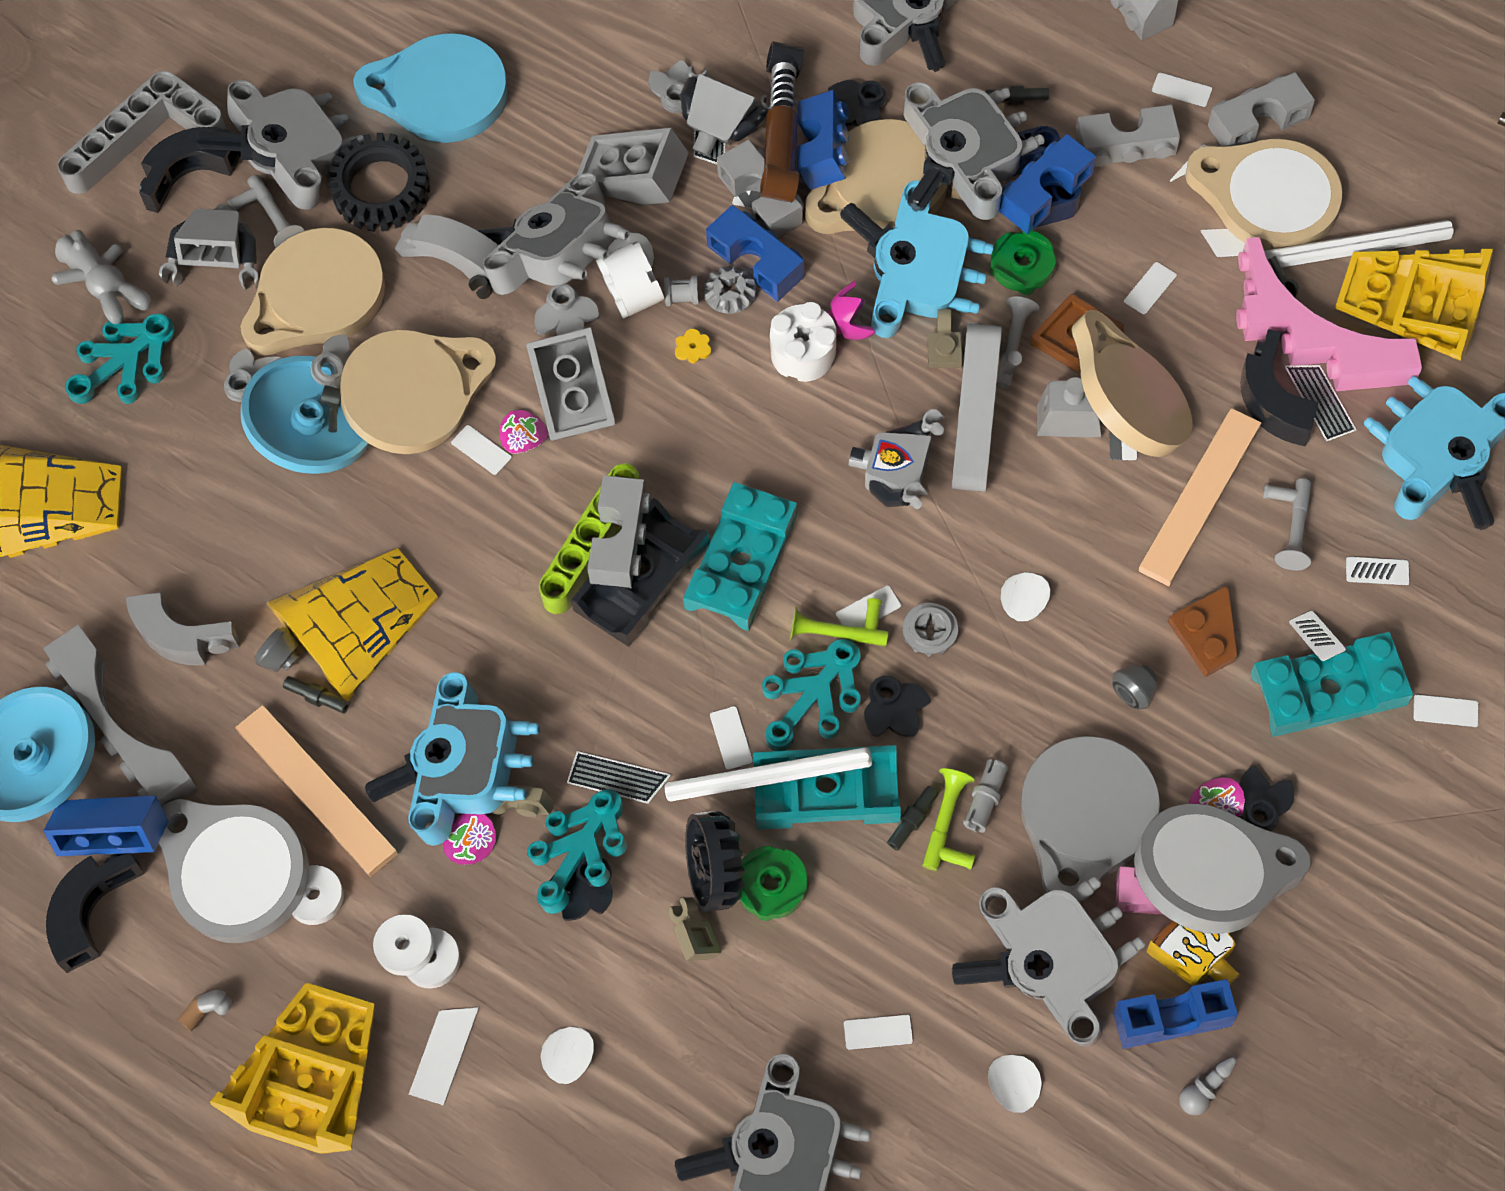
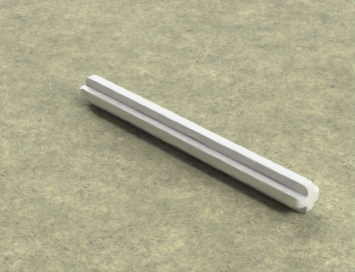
[1264,220,1454,267]
[665,747,872,802]

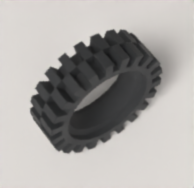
[327,133,430,232]

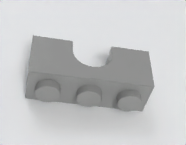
[1208,72,1315,147]
[1075,105,1180,167]
[717,139,804,238]
[587,476,651,588]

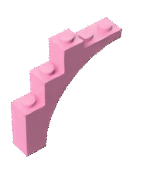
[1236,237,1422,391]

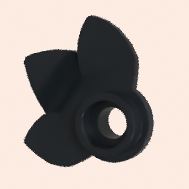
[828,80,886,126]
[864,676,931,737]
[1239,766,1294,832]
[549,857,613,921]

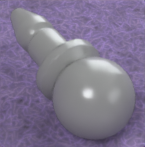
[1179,1057,1237,1115]

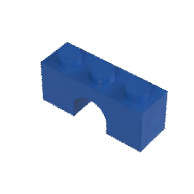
[797,90,849,190]
[999,134,1096,234]
[706,204,804,302]
[1113,979,1238,1049]

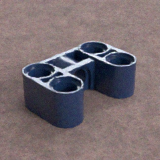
[1013,126,1081,227]

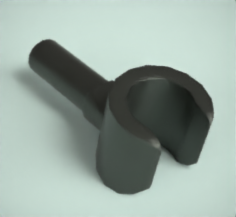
[1268,256,1299,298]
[468,275,491,299]
[320,385,341,433]

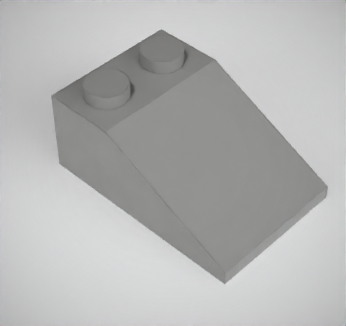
[1110,0,1178,40]
[576,128,689,205]
[526,327,616,441]

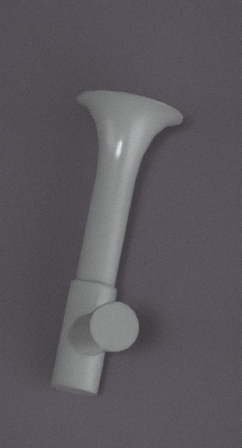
[226,175,305,247]
[996,296,1039,389]
[1263,479,1311,571]

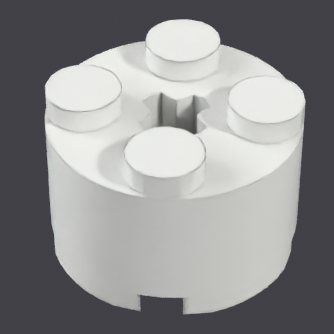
[596,241,665,319]
[770,302,836,382]

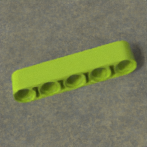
[539,463,640,614]

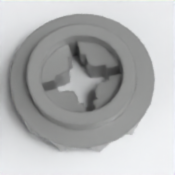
[704,265,756,314]
[902,603,958,657]

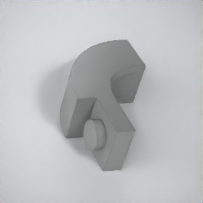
[395,214,498,279]
[126,593,239,665]

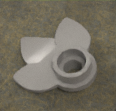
[648,60,711,113]
[534,284,599,335]
[310,335,353,389]
[224,348,281,402]

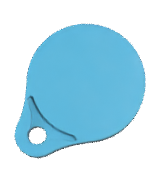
[353,34,508,143]

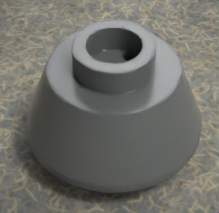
[254,627,300,672]
[1112,664,1158,710]

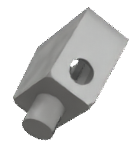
[1037,377,1101,438]

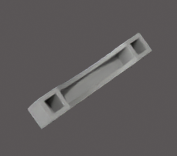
[43,625,198,807]

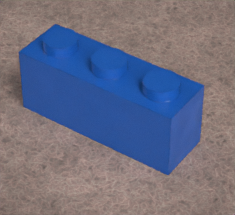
[43,795,169,856]

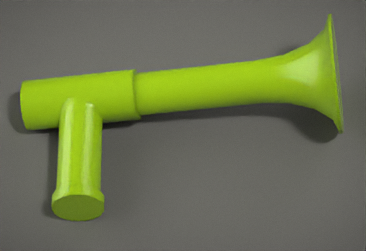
[790,598,888,647]
[922,768,975,871]

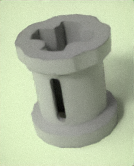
[664,275,699,306]

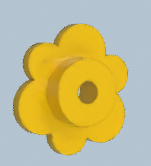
[675,329,711,364]

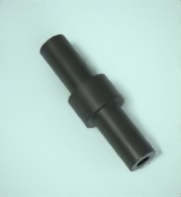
[985,85,1049,105]
[283,676,350,714]
[887,786,938,851]

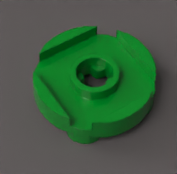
[990,231,1056,295]
[739,846,807,921]

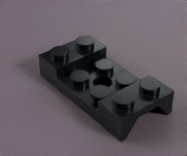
[571,497,710,647]

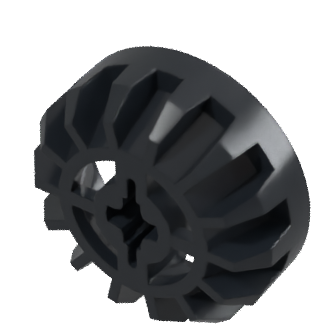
[685,811,745,912]

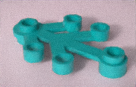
[65,314,175,404]
[762,639,861,751]
[527,790,628,914]

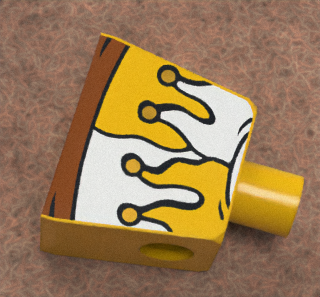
[1146,921,1240,986]

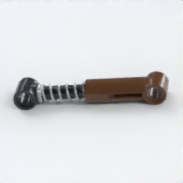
[760,41,804,203]

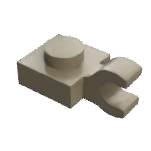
[927,308,962,368]
[491,785,554,818]
[668,897,721,961]

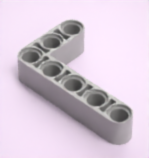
[57,71,227,194]
[952,323,1002,492]

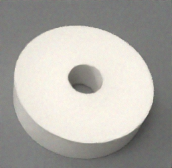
[292,865,344,925]
[373,915,434,975]
[401,928,461,988]

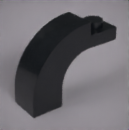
[139,127,241,213]
[1240,329,1319,447]
[46,853,144,973]

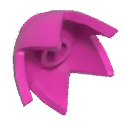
[825,280,876,340]

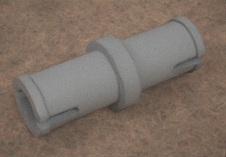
[963,759,1009,833]

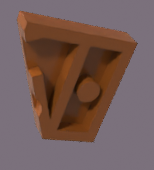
[1168,586,1237,677]

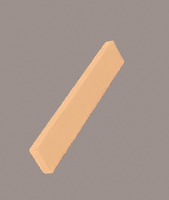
[1138,408,1261,586]
[235,705,398,878]

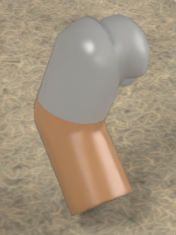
[177,989,233,1031]

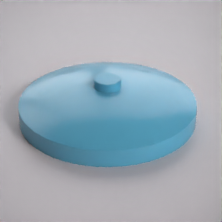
[240,356,370,474]
[0,687,95,822]

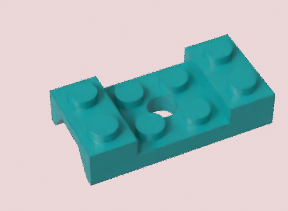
[683,482,797,631]
[1250,632,1413,737]
[753,745,901,830]

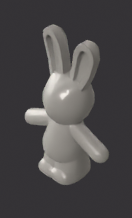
[51,230,151,324]

